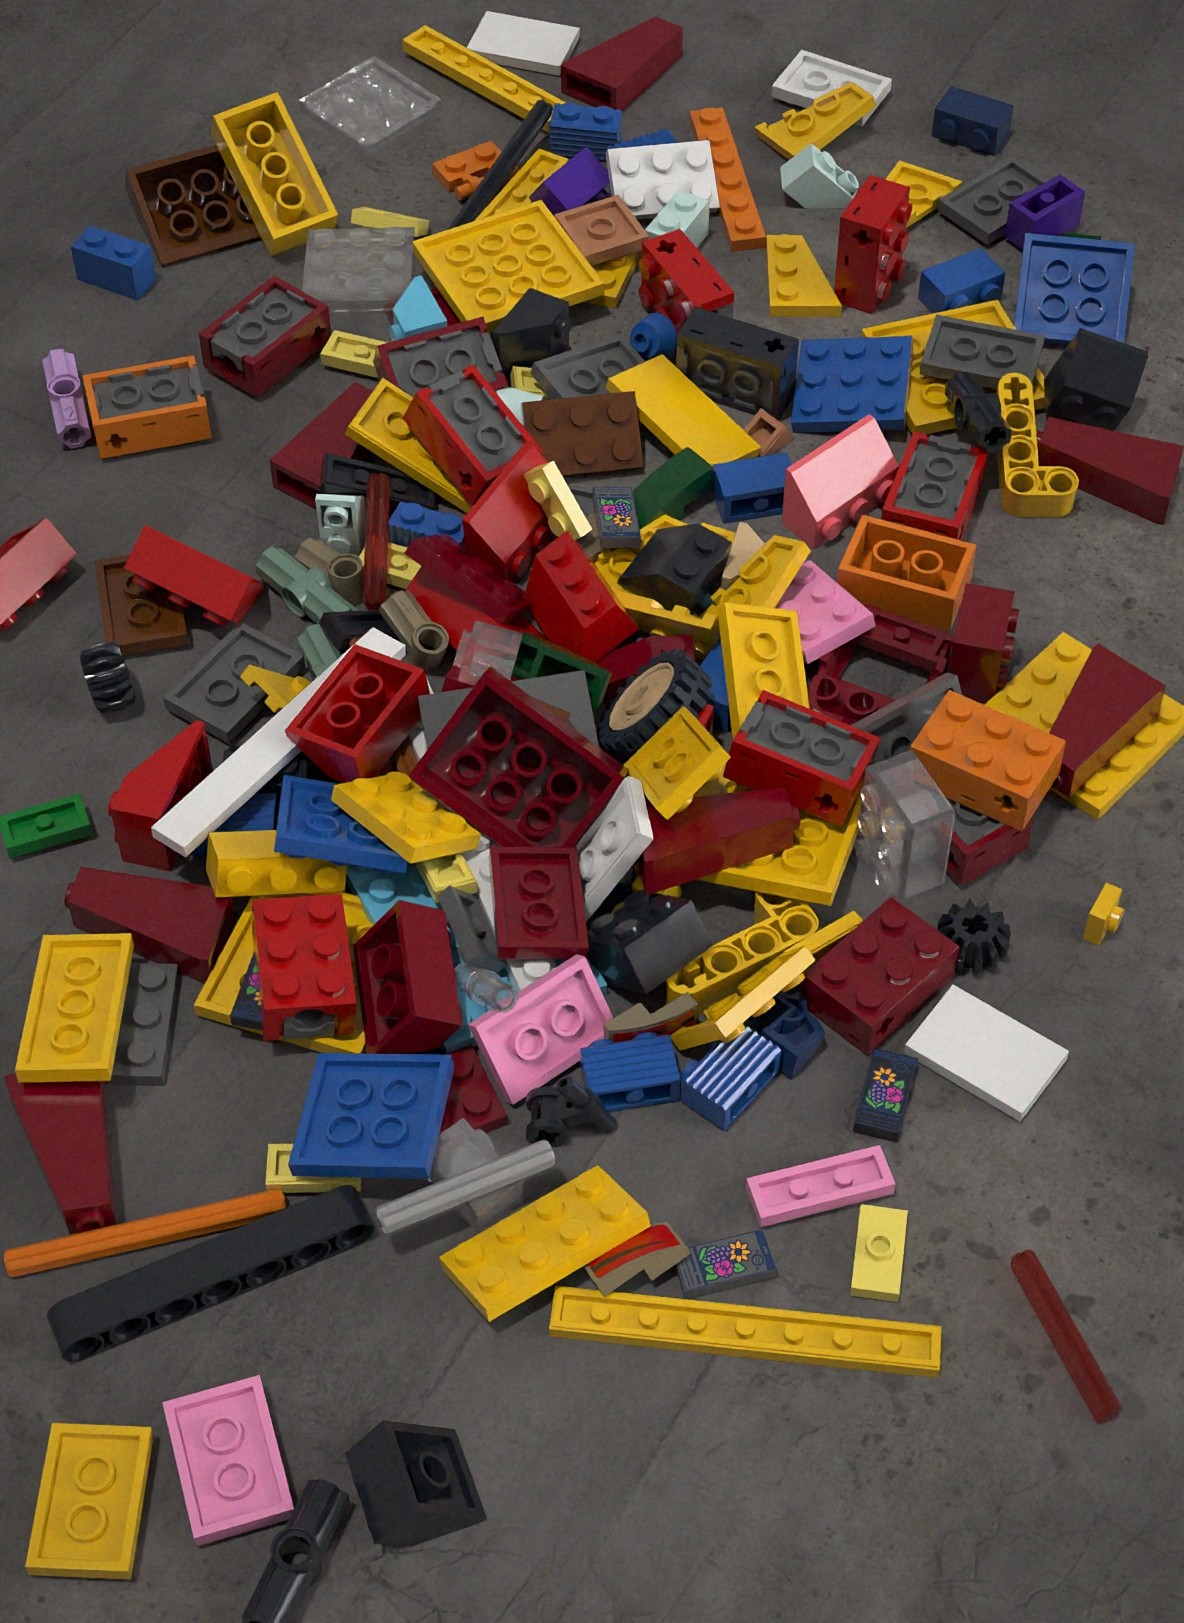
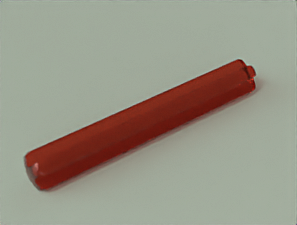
[362,473,390,611]
[1010,1249,1121,1424]

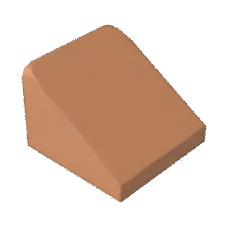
[743,408,795,457]

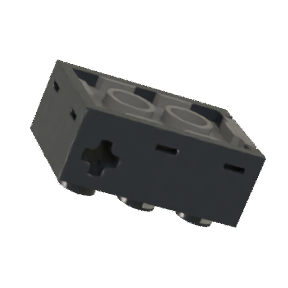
[676,307,799,421]

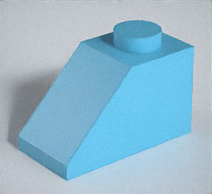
[389,275,447,341]

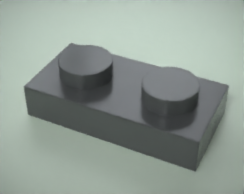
[437,885,507,975]

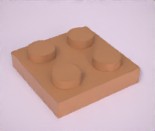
[554,195,649,266]

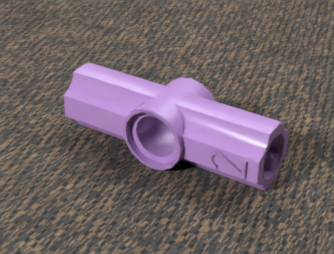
[42,348,91,449]

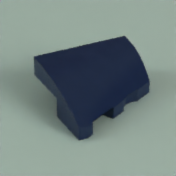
[743,988,825,1079]

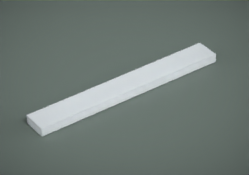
[151,627,406,857]

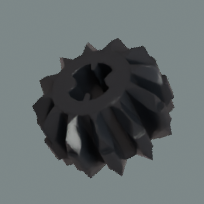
[80,641,136,714]
[937,899,1011,976]

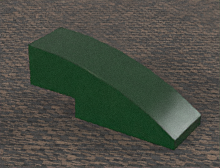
[632,447,714,529]
[501,631,612,712]

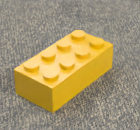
[211,92,338,256]

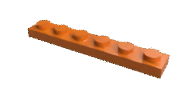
[689,107,766,252]

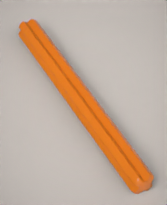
[3,1188,287,1277]

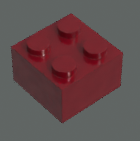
[948,583,1020,704]

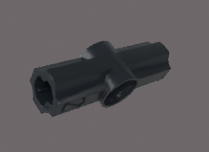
[944,372,1012,453]
[241,1478,350,1623]

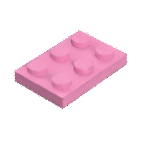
[775,560,876,664]
[468,954,613,1104]
[162,1375,294,1546]

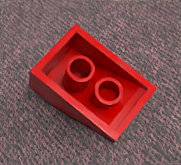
[108,720,213,872]

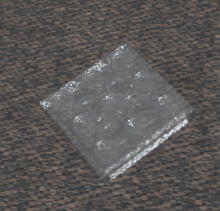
[299,56,442,156]
[302,227,415,312]

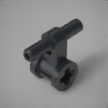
[526,1076,617,1148]

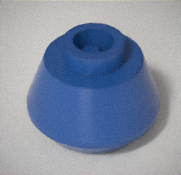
[630,313,677,361]

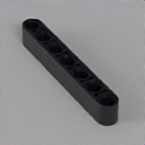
[47,1185,375,1362]

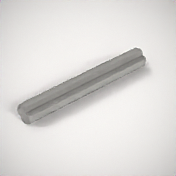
[375,1140,555,1233]

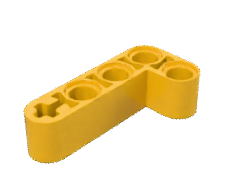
[997,372,1079,517]
[665,891,819,1016]

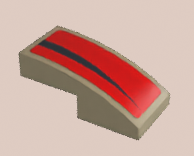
[603,992,698,1043]
[583,1221,691,1297]

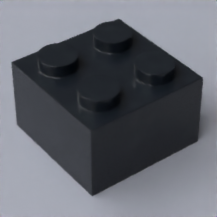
[587,890,713,994]

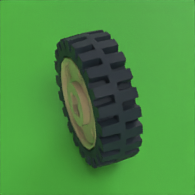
[597,649,712,764]

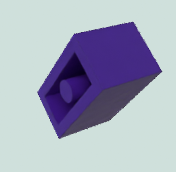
[529,147,610,216]
[1005,174,1085,249]

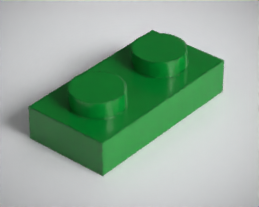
[0,793,93,859]

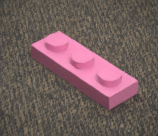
[746,1145,896,1227]

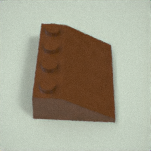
[125,145,262,267]

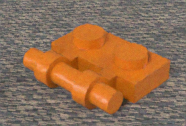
[432,141,520,201]

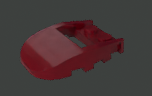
[808,603,954,725]

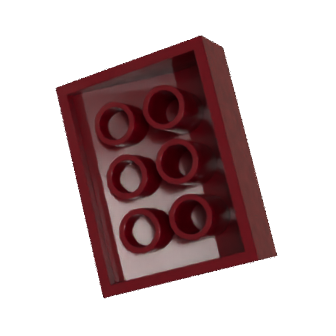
[408,666,629,847]

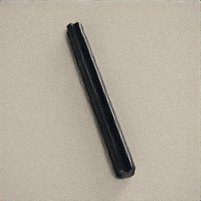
[447,100,553,230]

